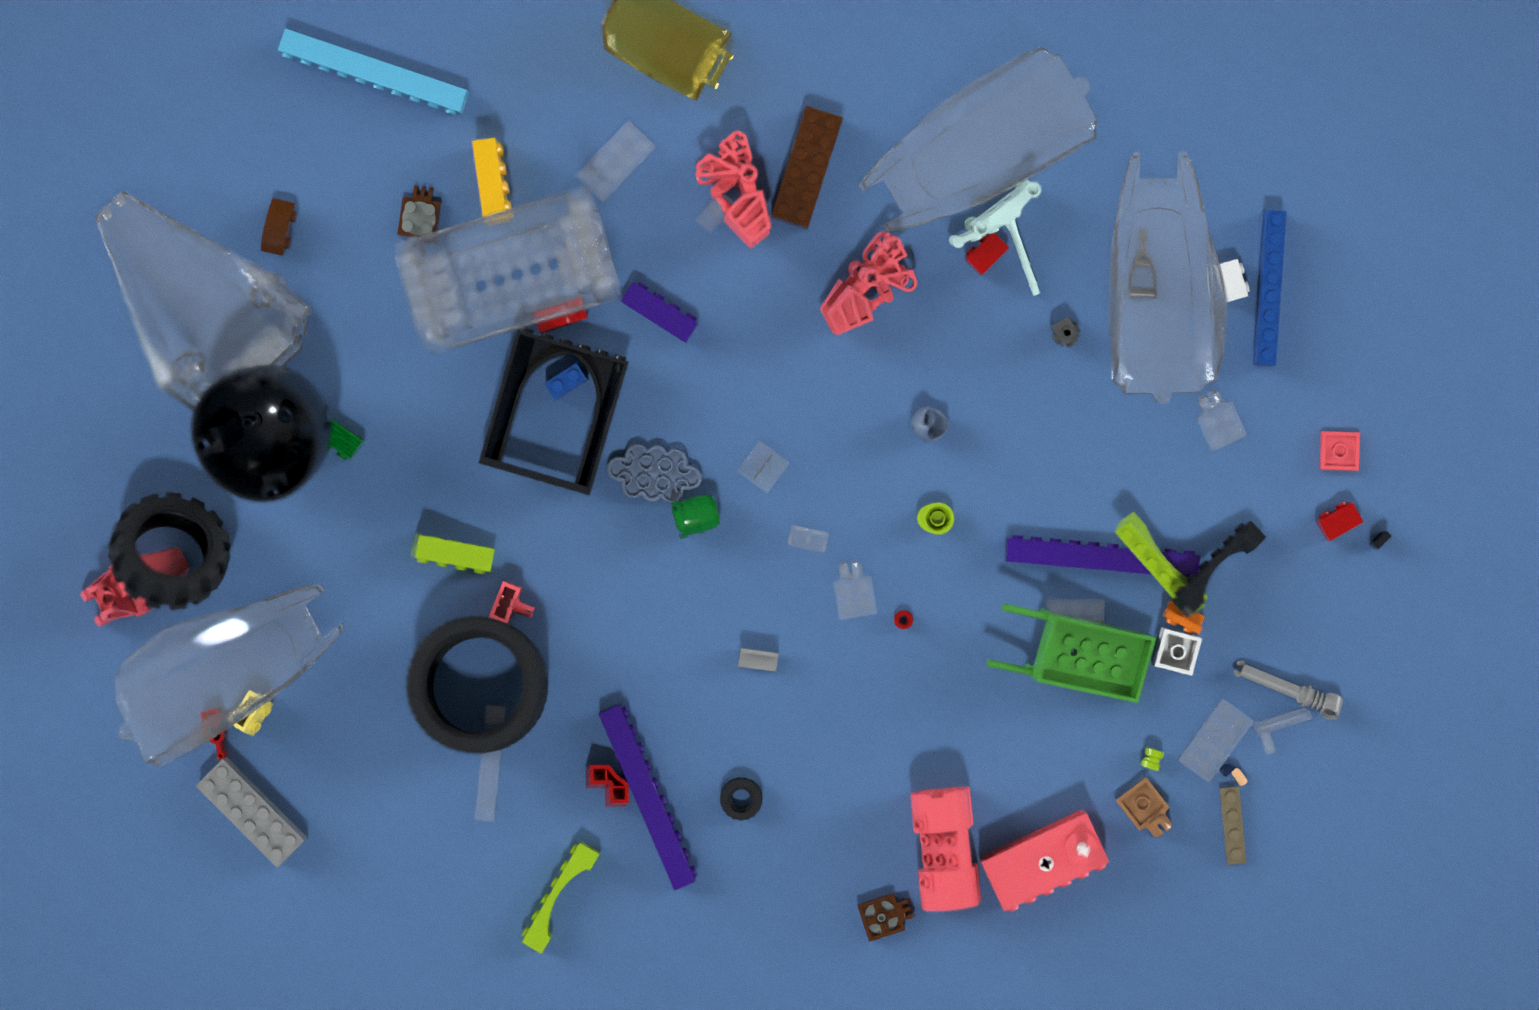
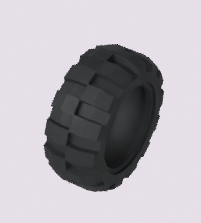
[108,492,231,610]

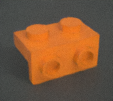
[1162,599,1205,636]

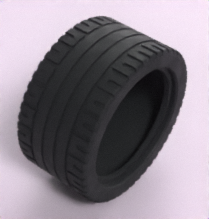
[406,616,548,753]

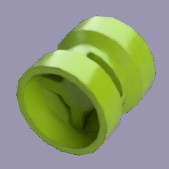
[1140,747,1164,771]

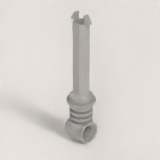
[1233,661,1343,720]

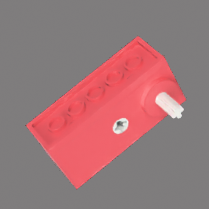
[979,809,1109,912]

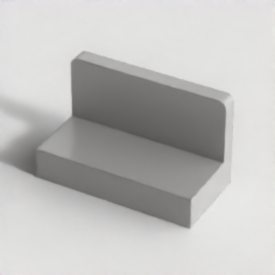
[738,647,779,672]

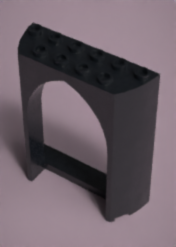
[478,327,629,496]

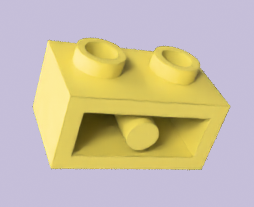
[229,690,274,736]

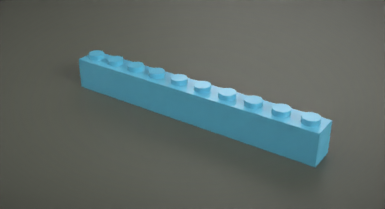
[278,28,469,116]

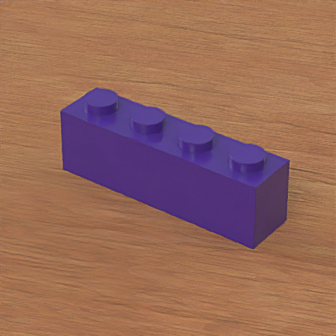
[621,282,699,343]

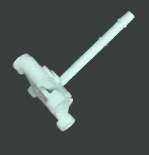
[949,179,1041,296]

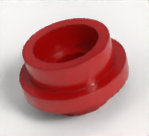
[894,610,913,629]

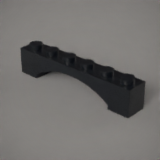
[1171,521,1266,617]

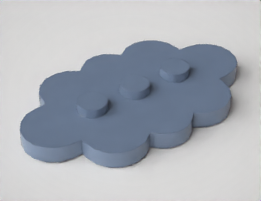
[607,444,702,503]

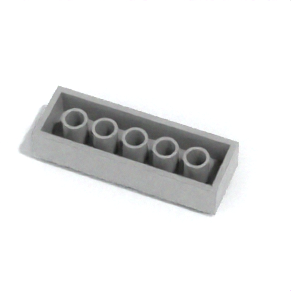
[196,757,308,867]

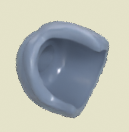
[911,406,950,443]

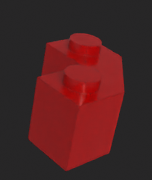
[585,765,629,807]

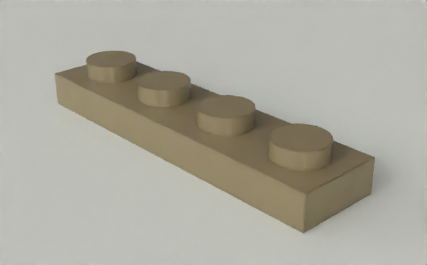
[1219,786,1247,865]

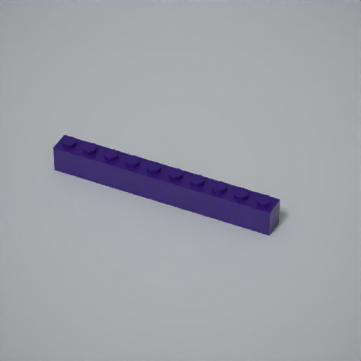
[1005,535,1200,578]
[599,704,698,891]

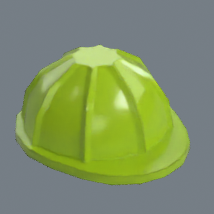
[917,502,954,535]

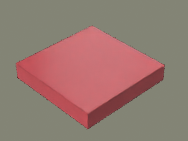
[1319,431,1360,471]

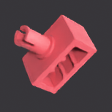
[489,581,535,624]

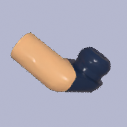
[1220,763,1248,786]

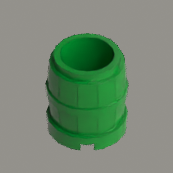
[670,494,720,539]

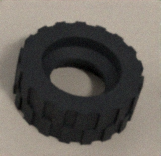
[720,777,762,821]

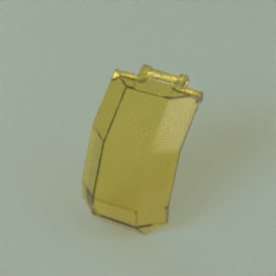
[601,0,734,101]

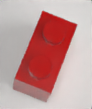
[965,233,1009,276]
[1315,501,1363,541]

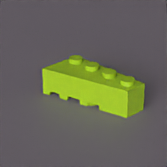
[411,533,495,574]

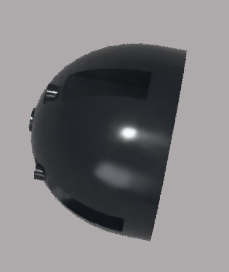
[191,364,332,502]

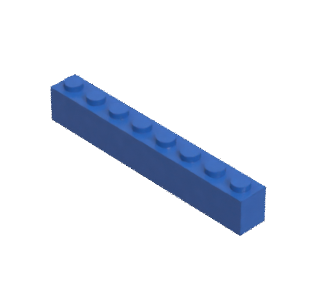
[1253,210,1287,366]

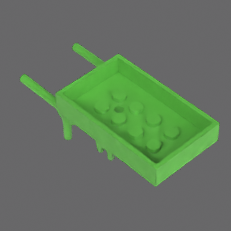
[986,603,1156,703]

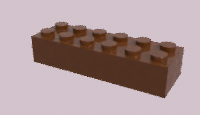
[771,106,843,230]

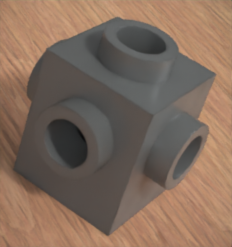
[1050,316,1081,348]

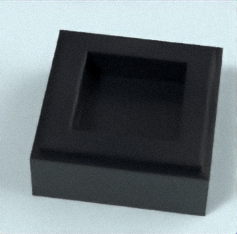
[1370,531,1391,550]

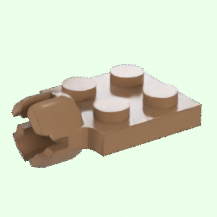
[1115,777,1172,838]

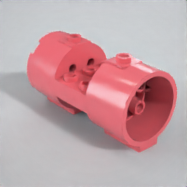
[910,786,981,911]

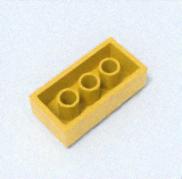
[472,138,512,221]

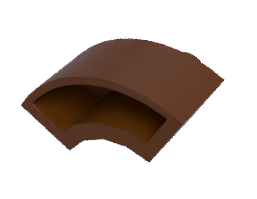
[261,198,298,256]

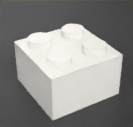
[1152,627,1202,676]

